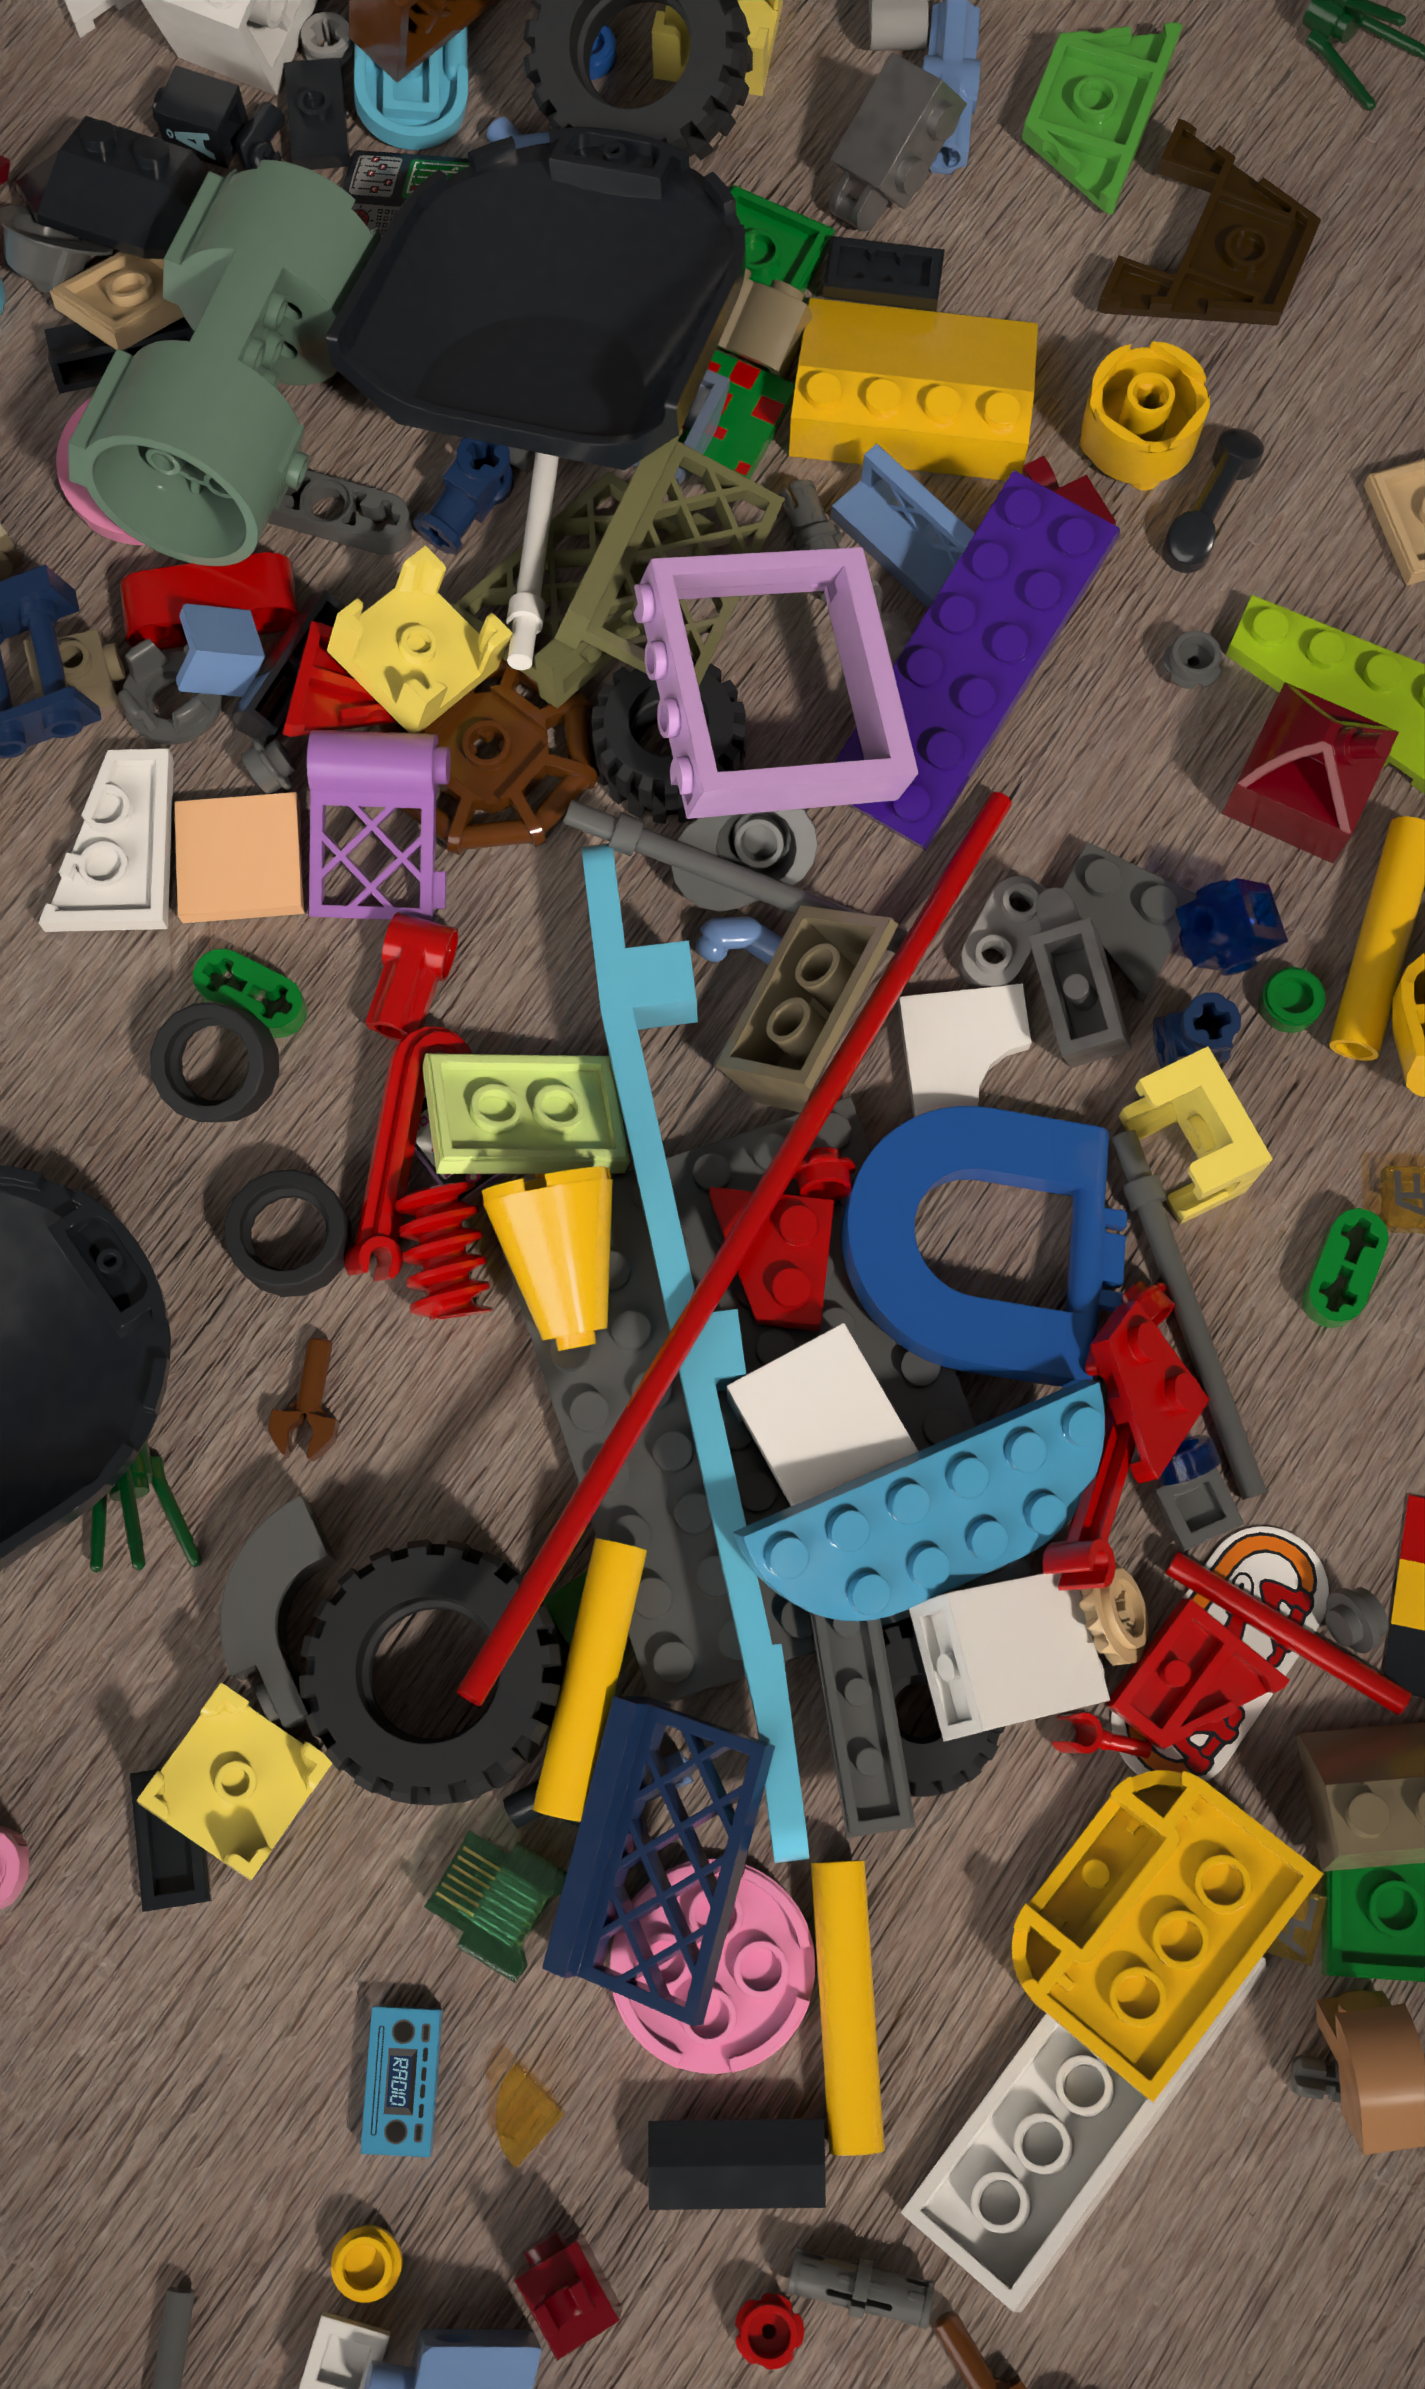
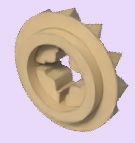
[1079,1561,1149,1666]

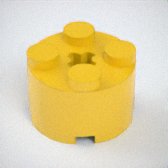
[1080,341,1210,491]

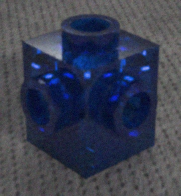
[1175,878,1288,976]

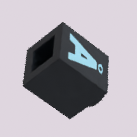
[153,66,248,169]

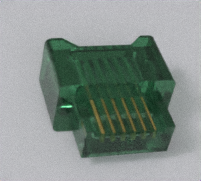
[424,1830,568,1983]

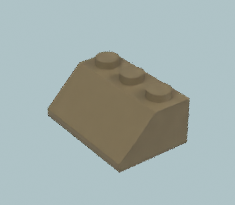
[715,905,898,1113]
[1296,1722,1425,1872]

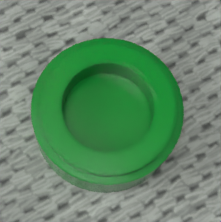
[1258,967,1325,1033]

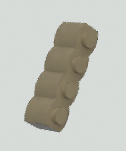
[716,268,812,379]

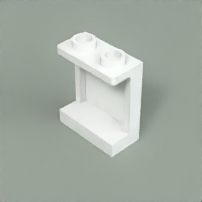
[727,1323,918,1507]
[909,1573,1110,1742]

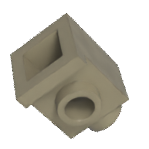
[23,629,126,709]

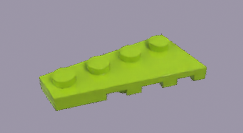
[1225,595,1425,794]

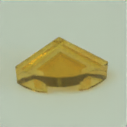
[496,2062,566,2169]

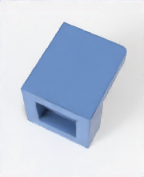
[176,604,265,697]

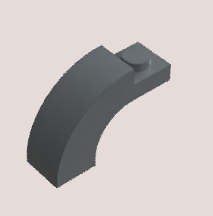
[220,1495,337,1729]

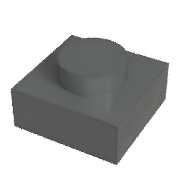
[1151,1464,1244,1553]

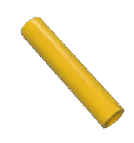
[1329,816,1425,1061]
[533,1538,647,1822]
[811,1860,885,2156]

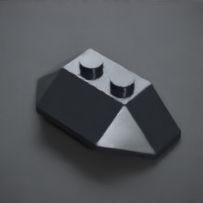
[15,116,209,259]

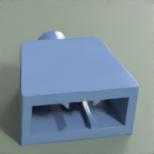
[364,2329,542,2389]

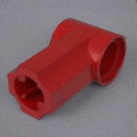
[365,912,459,1042]

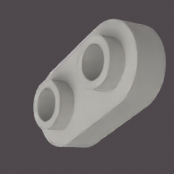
[959,876,1046,989]

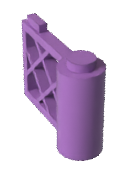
[307,730,451,921]

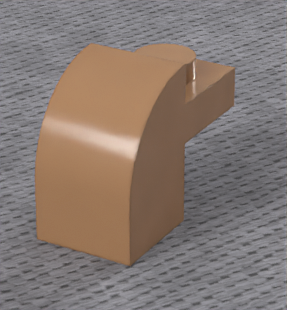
[1316,1990,1425,2155]

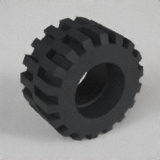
[592,655,746,824]

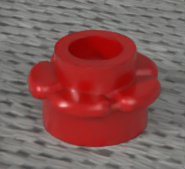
[793,1147,856,1201]
[1122,1281,1175,1327]
[735,2293,805,2370]

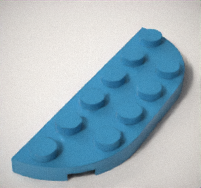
[733,1379,1105,1621]

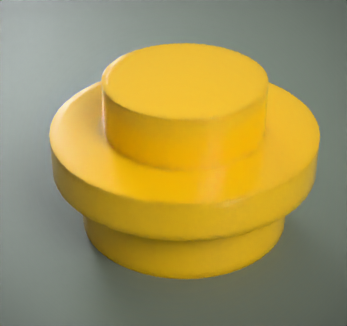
[331,2225,403,2303]

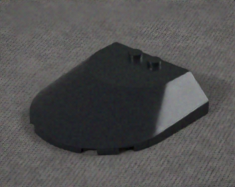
[326,127,746,470]
[0,1166,171,1571]

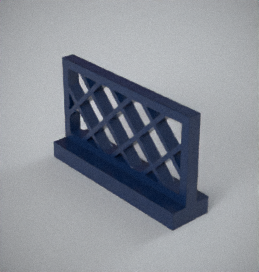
[542,1696,775,2026]

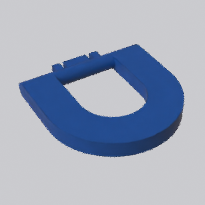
[841,1106,1127,1388]

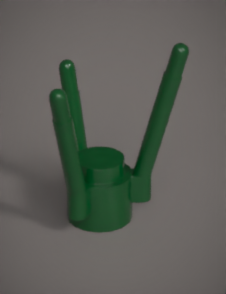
[1303,0,1425,111]
[90,1440,202,1573]

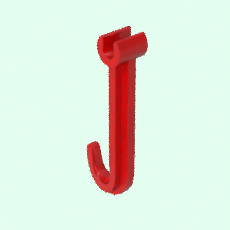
[344,1027,472,1281]
[1042,1349,1136,1591]

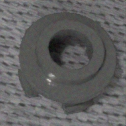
[118,639,223,745]

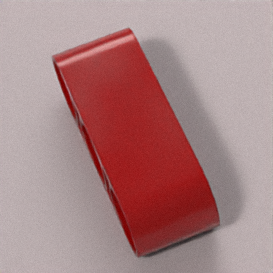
[120,552,299,650]

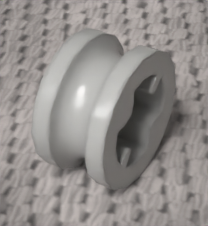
[300,12,354,69]

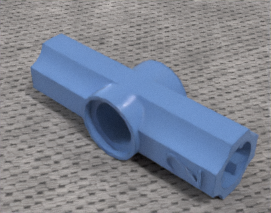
[923,0,981,174]

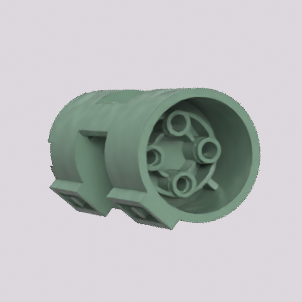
[68,160,382,566]

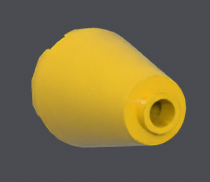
[482,1166,613,1351]

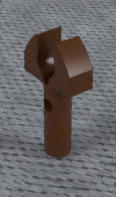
[268,1337,340,1462]
[933,2311,1026,2389]

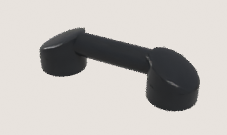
[1162,428,1264,573]

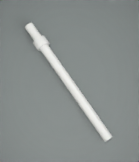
[506,452,559,670]

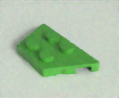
[1022,22,1183,215]

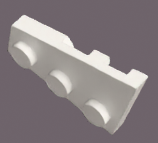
[38,749,174,932]

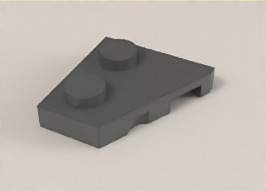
[1063,842,1198,1003]

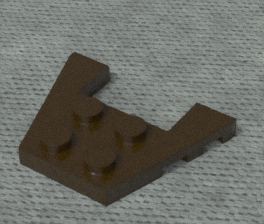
[1097,119,1321,326]

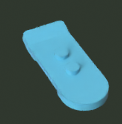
[354,27,468,150]

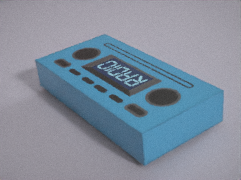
[360,2005,443,2157]

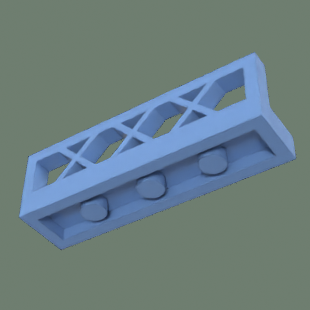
[830,444,975,609]

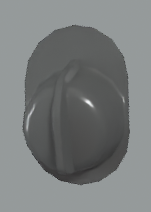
[0,205,113,294]
[672,809,818,912]

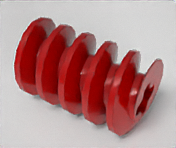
[395,1182,493,1320]

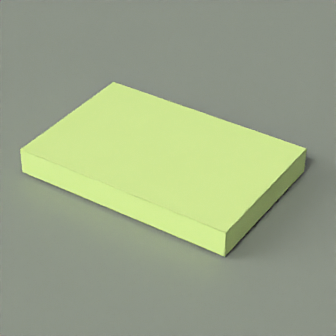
[422,1053,630,1174]

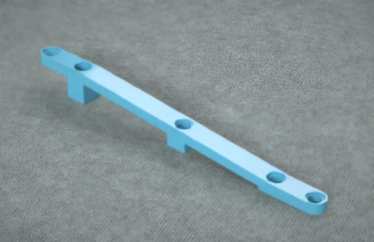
[581,843,809,1863]

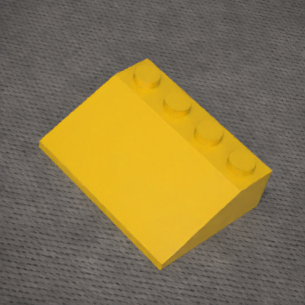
[789,298,1038,481]

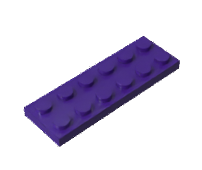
[834,470,1120,851]

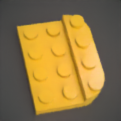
[1012,1770,1324,2103]

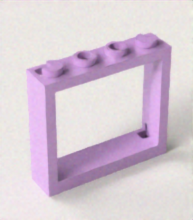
[633,547,918,819]

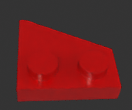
[283,621,397,737]
[1090,1300,1209,1484]

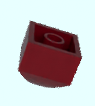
[1221,682,1399,864]

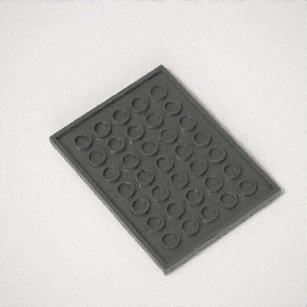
[500,1097,1032,1704]

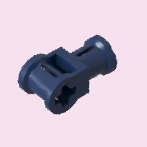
[413,438,514,555]
[1153,992,1241,1069]

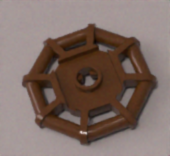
[378,659,599,855]

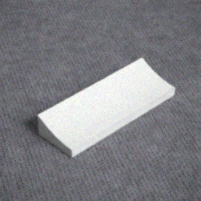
[901,1956,1267,2313]

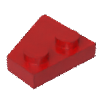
[709,1187,834,1331]
[1104,1598,1290,1749]

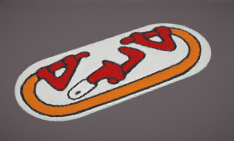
[1111,1526,1329,1781]

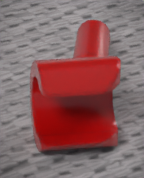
[1052,1713,1152,1759]

